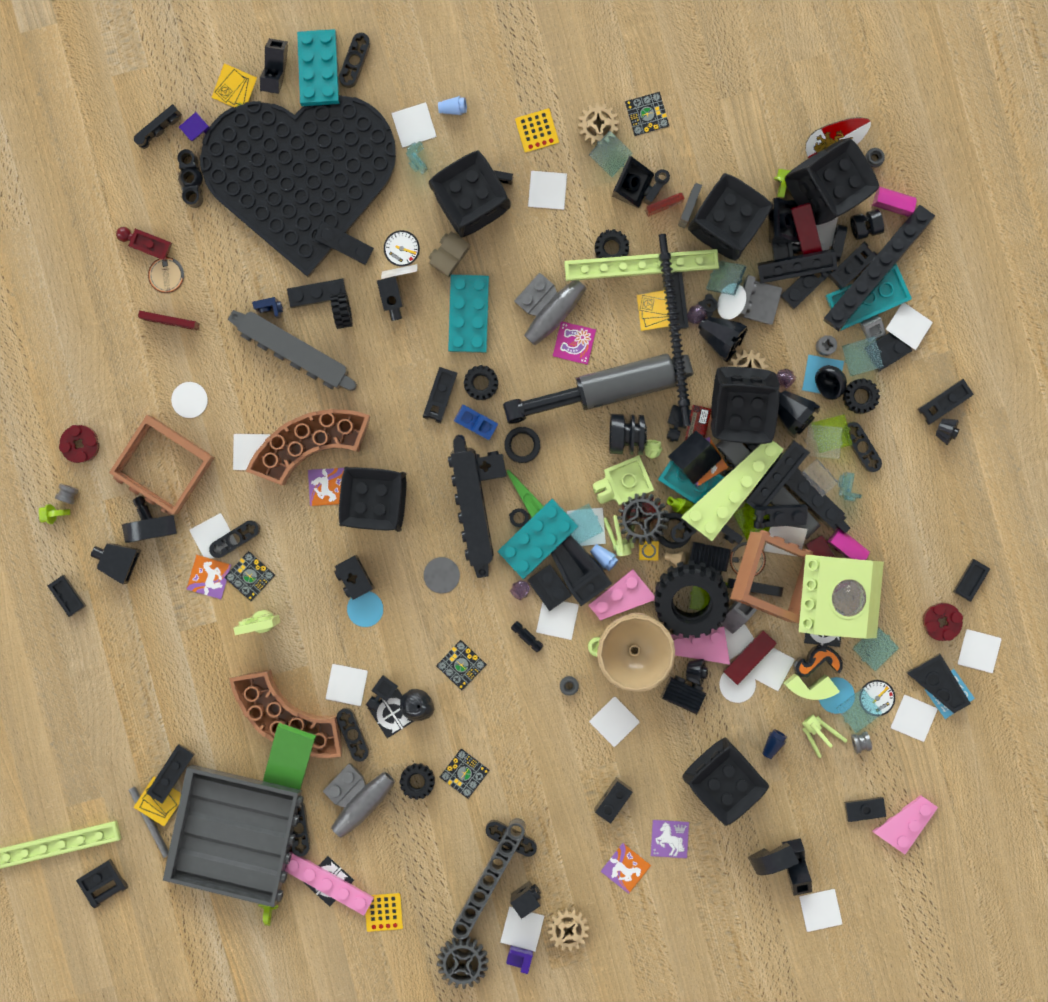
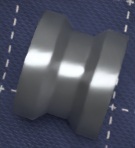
[816,336,837,356]
[55,484,78,504]
[851,731,872,754]

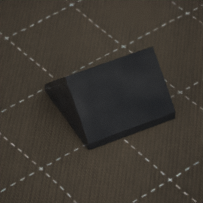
[612,156,655,208]
[768,197,799,243]
[667,431,722,485]

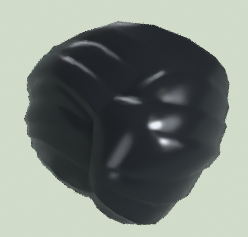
[815,365,847,400]
[400,689,435,721]

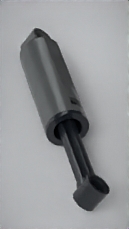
[503,354,694,424]

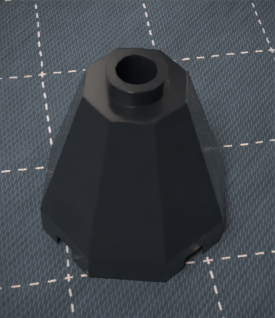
[698,316,748,362]
[778,390,821,439]

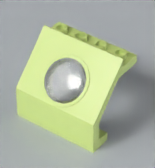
[799,555,884,639]

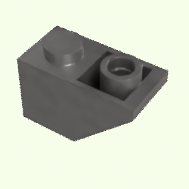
[720,601,757,634]

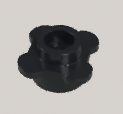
[697,294,718,317]

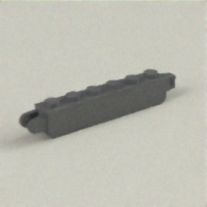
[228,310,357,391]

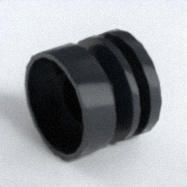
[609,414,647,455]

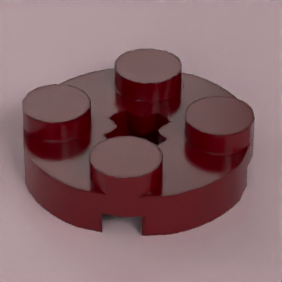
[59,425,99,463]
[923,602,963,641]

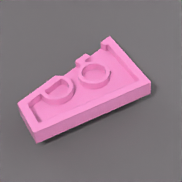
[589,569,655,620]
[670,626,730,665]
[872,795,938,854]

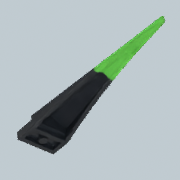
[507,470,612,606]

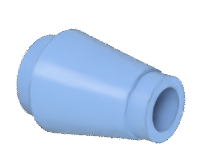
[438,96,467,115]
[590,544,619,571]

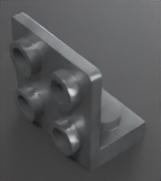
[738,275,782,325]

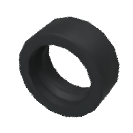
[504,427,540,463]
[656,512,692,549]

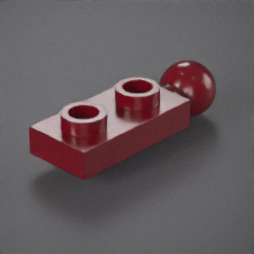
[116,227,172,261]

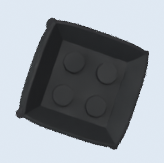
[785,138,879,225]
[429,150,511,238]
[688,173,773,261]
[711,367,780,444]
[339,467,407,532]
[682,737,769,826]

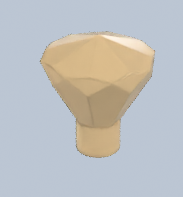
[665,551,686,567]

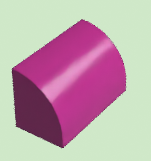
[872,186,917,217]
[827,528,870,560]

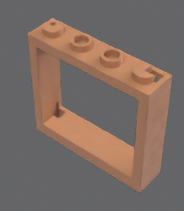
[109,415,215,515]
[730,530,813,624]

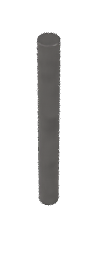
[128,787,169,858]

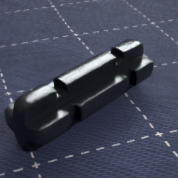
[133,496,153,520]
[511,621,543,652]

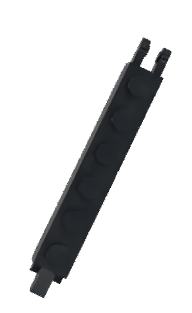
[448,434,494,578]
[744,443,850,534]

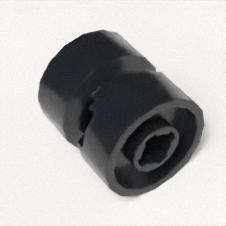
[850,209,884,240]

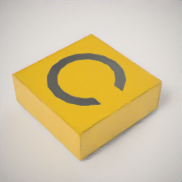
[639,541,659,561]

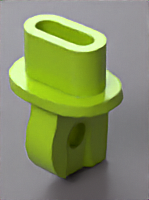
[774,169,790,198]
[667,497,695,515]
[39,504,71,524]
[258,904,279,926]

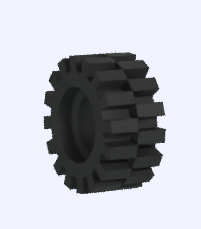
[594,229,630,258]
[330,292,353,329]
[464,365,498,401]
[843,378,880,414]
[399,763,435,800]

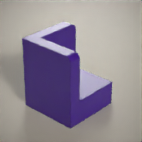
[179,112,210,141]
[506,945,533,974]

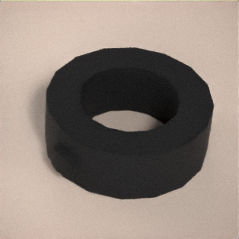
[509,508,529,527]

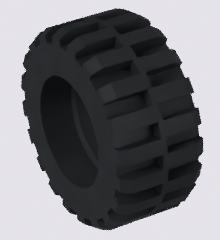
[655,561,729,638]

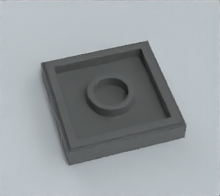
[678,183,702,229]

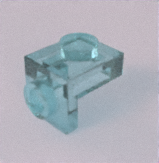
[406,141,428,174]
[838,472,862,502]

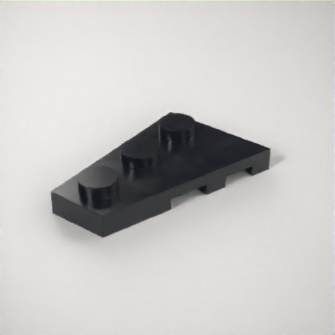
[906,653,971,713]

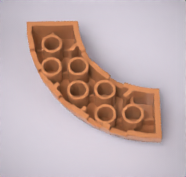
[245,409,370,485]
[229,669,342,758]

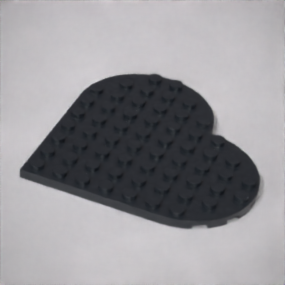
[200,95,396,277]

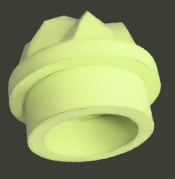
[644,440,662,459]

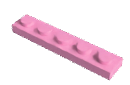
[285,851,374,915]

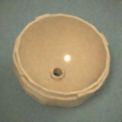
[597,613,675,692]

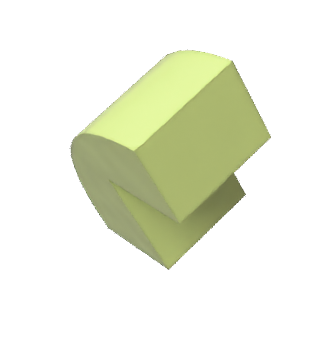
[783,674,840,700]

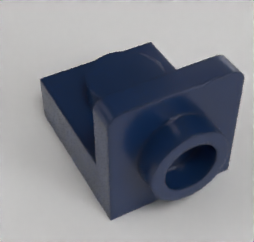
[252,297,283,318]

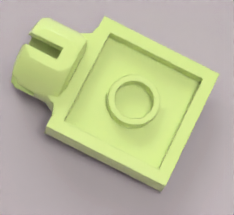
[593,455,654,506]
[234,610,280,635]

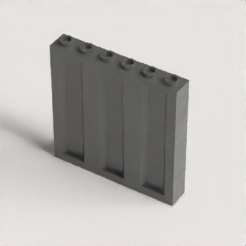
[163,765,304,907]

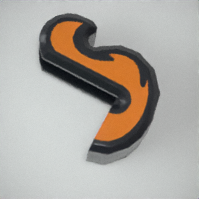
[793,645,843,678]

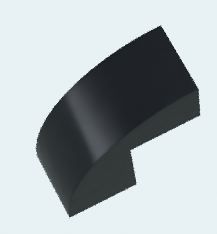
[260,38,288,94]
[122,515,177,543]
[782,838,812,896]
[748,843,799,875]

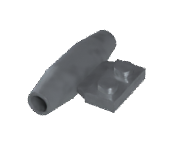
[514,273,587,345]
[323,763,395,838]

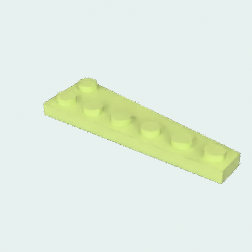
[681,441,784,541]

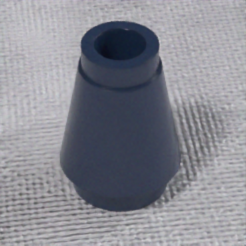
[762,729,787,759]

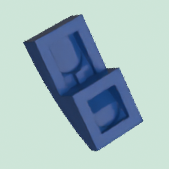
[454,404,498,440]

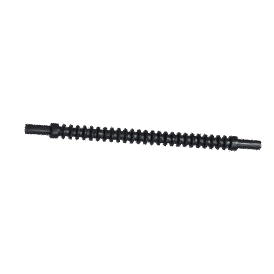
[658,234,691,427]

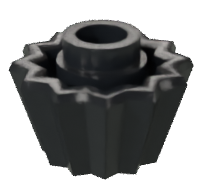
[935,419,960,445]
[686,659,708,686]

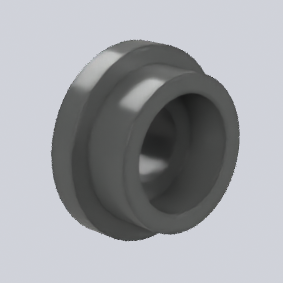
[865,148,885,168]
[560,676,579,696]

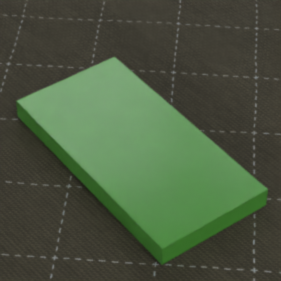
[263,723,316,790]

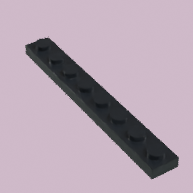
[823,205,935,332]

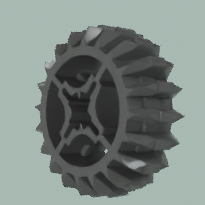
[617,493,669,545]
[437,936,489,989]

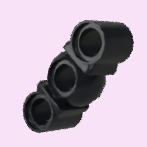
[177,149,203,208]

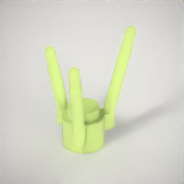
[604,515,635,556]
[802,715,847,758]

